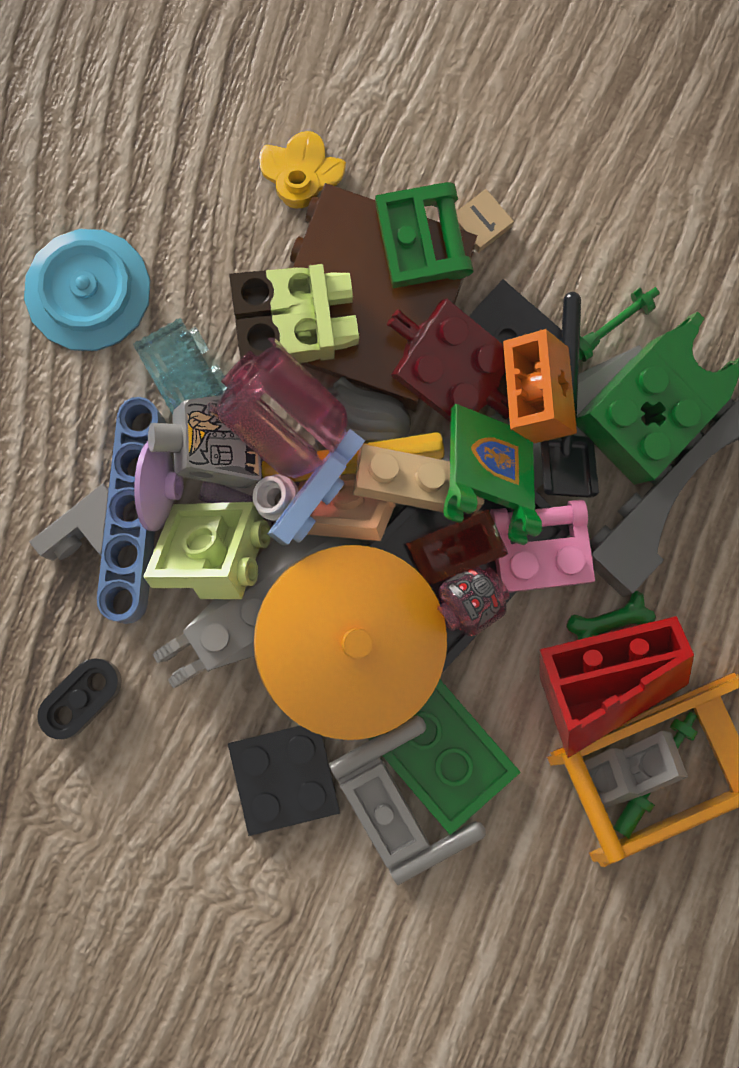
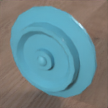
[24,229,151,351]

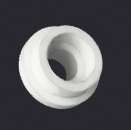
[253,474,298,521]

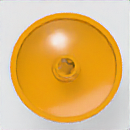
[254,545,447,740]

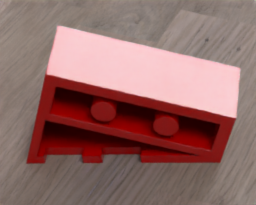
[540,616,694,758]

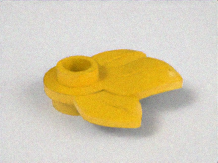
[260,131,346,209]

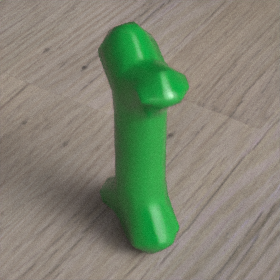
[566,590,656,640]

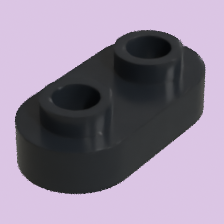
[37,658,122,739]

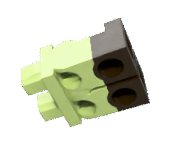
[229,264,359,374]

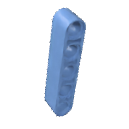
[97,397,166,624]

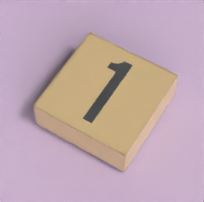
[456,189,514,253]

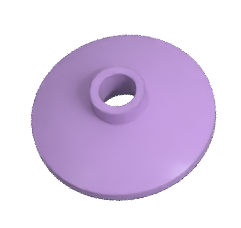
[134,441,183,531]

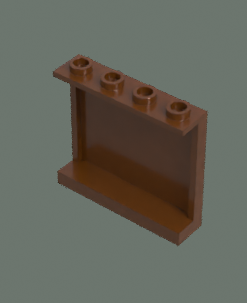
[290,183,478,412]

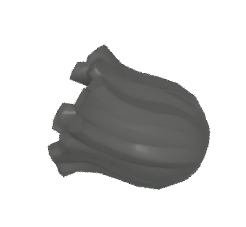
[315,376,411,450]

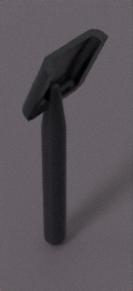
[540,292,599,498]

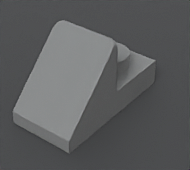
[29,483,109,561]

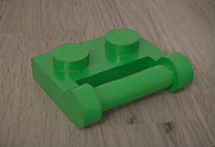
[375,182,474,289]

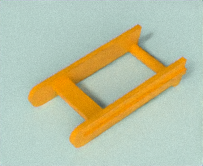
[547,672,739,867]

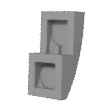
[584,731,688,808]

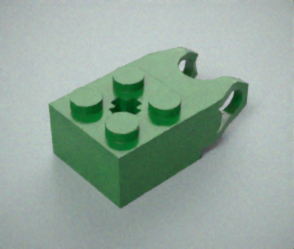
[576,311,739,485]

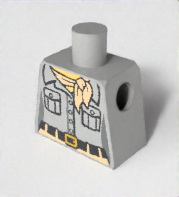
[148,392,261,488]

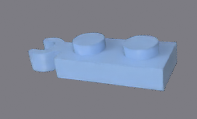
[267,429,365,545]

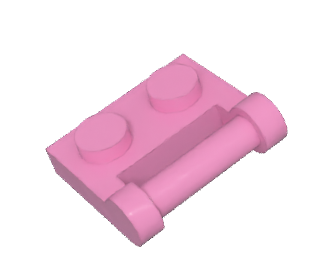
[490,499,595,594]

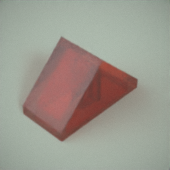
[407,509,509,585]

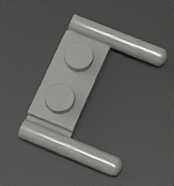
[329,716,486,885]

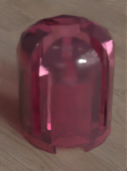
[207,338,348,478]

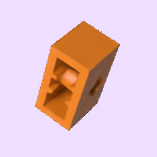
[503,329,577,444]

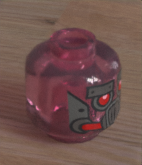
[437,565,510,636]

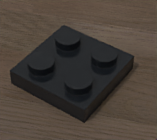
[228,726,340,836]

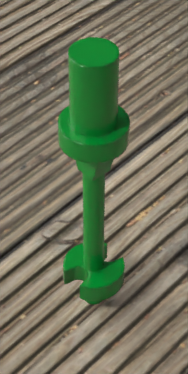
[579,287,660,362]
[613,712,698,839]

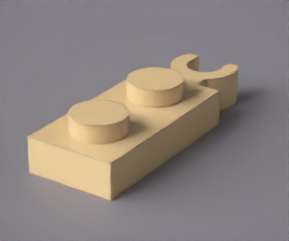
[353,444,484,512]

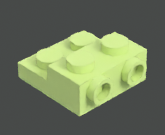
[144,502,271,599]

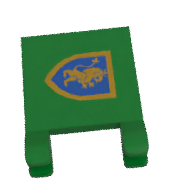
[443,404,542,545]

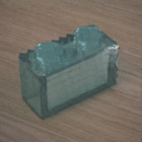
[133,318,231,415]

